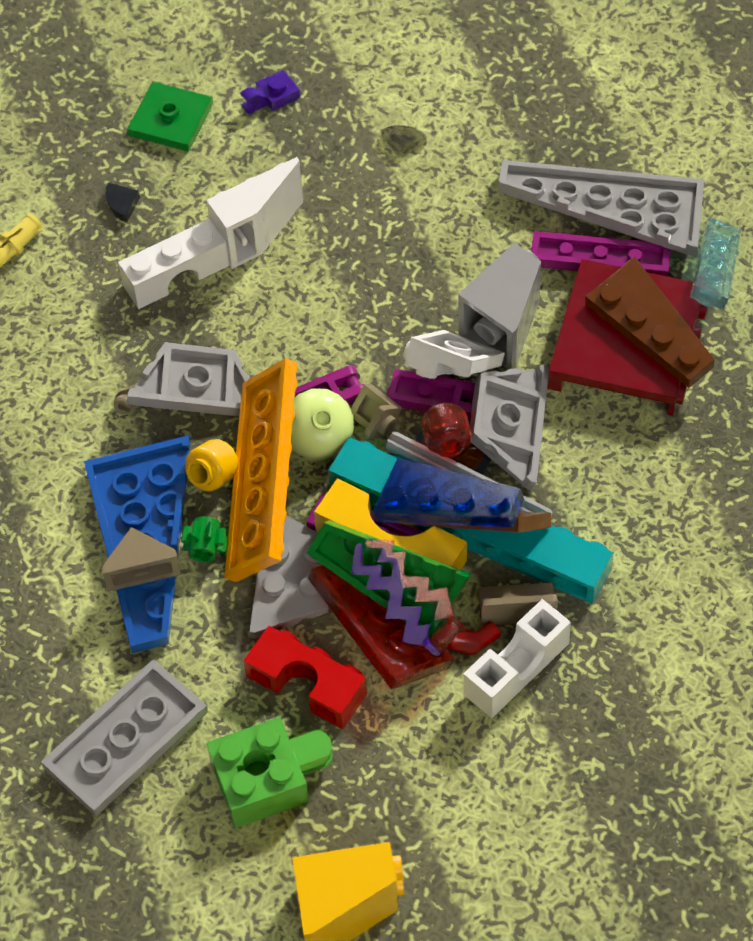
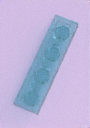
[690,217,741,310]

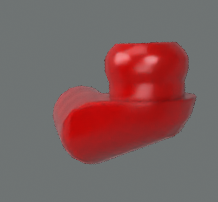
[442,621,501,655]

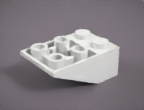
[207,157,303,269]

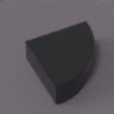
[105,182,140,223]

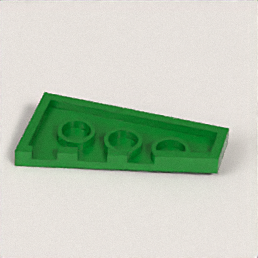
[306,520,472,638]

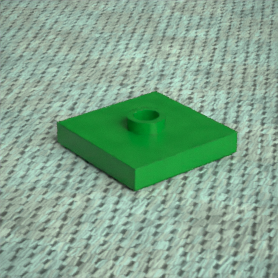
[127,81,213,152]

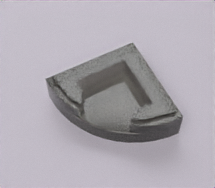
[381,125,427,158]

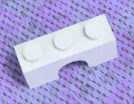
[118,219,229,309]
[463,599,571,718]

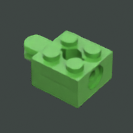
[206,717,333,829]

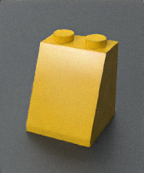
[292,842,405,941]

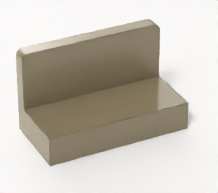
[478,582,558,626]

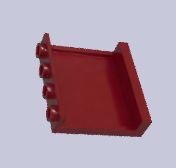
[548,259,709,416]

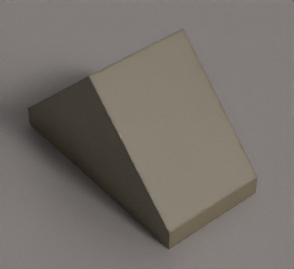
[102,527,181,592]

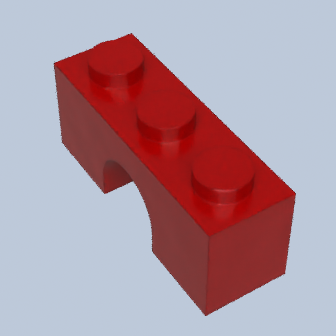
[243,625,367,730]

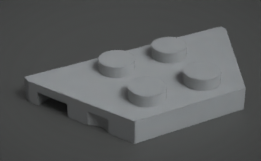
[126,342,250,417]
[468,365,550,489]
[249,516,333,639]

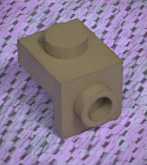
[351,384,402,440]

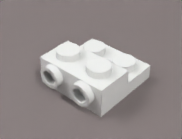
[403,330,505,379]

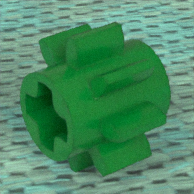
[181,516,228,562]

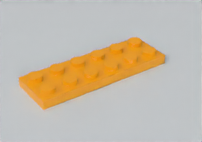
[224,358,297,582]

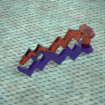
[351,540,465,656]

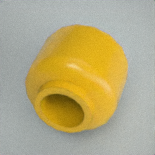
[184,439,238,492]

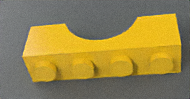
[314,479,467,570]

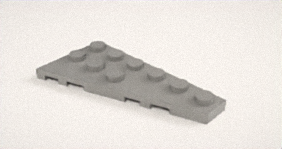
[498,160,704,258]

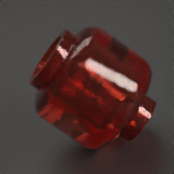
[421,403,472,457]

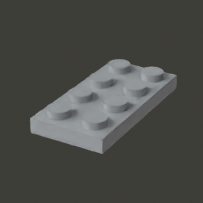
[41,659,208,817]

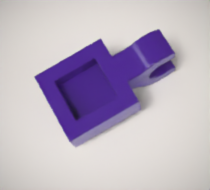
[240,70,300,115]

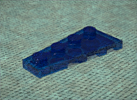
[372,458,525,527]

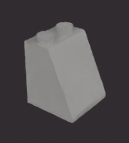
[458,243,541,370]

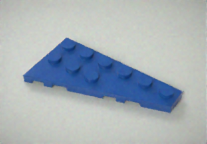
[84,435,191,653]

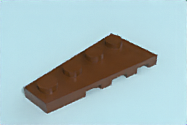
[585,257,715,388]

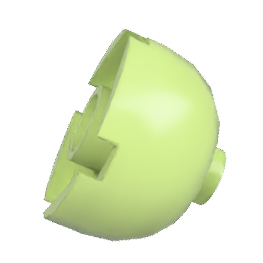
[291,389,354,461]

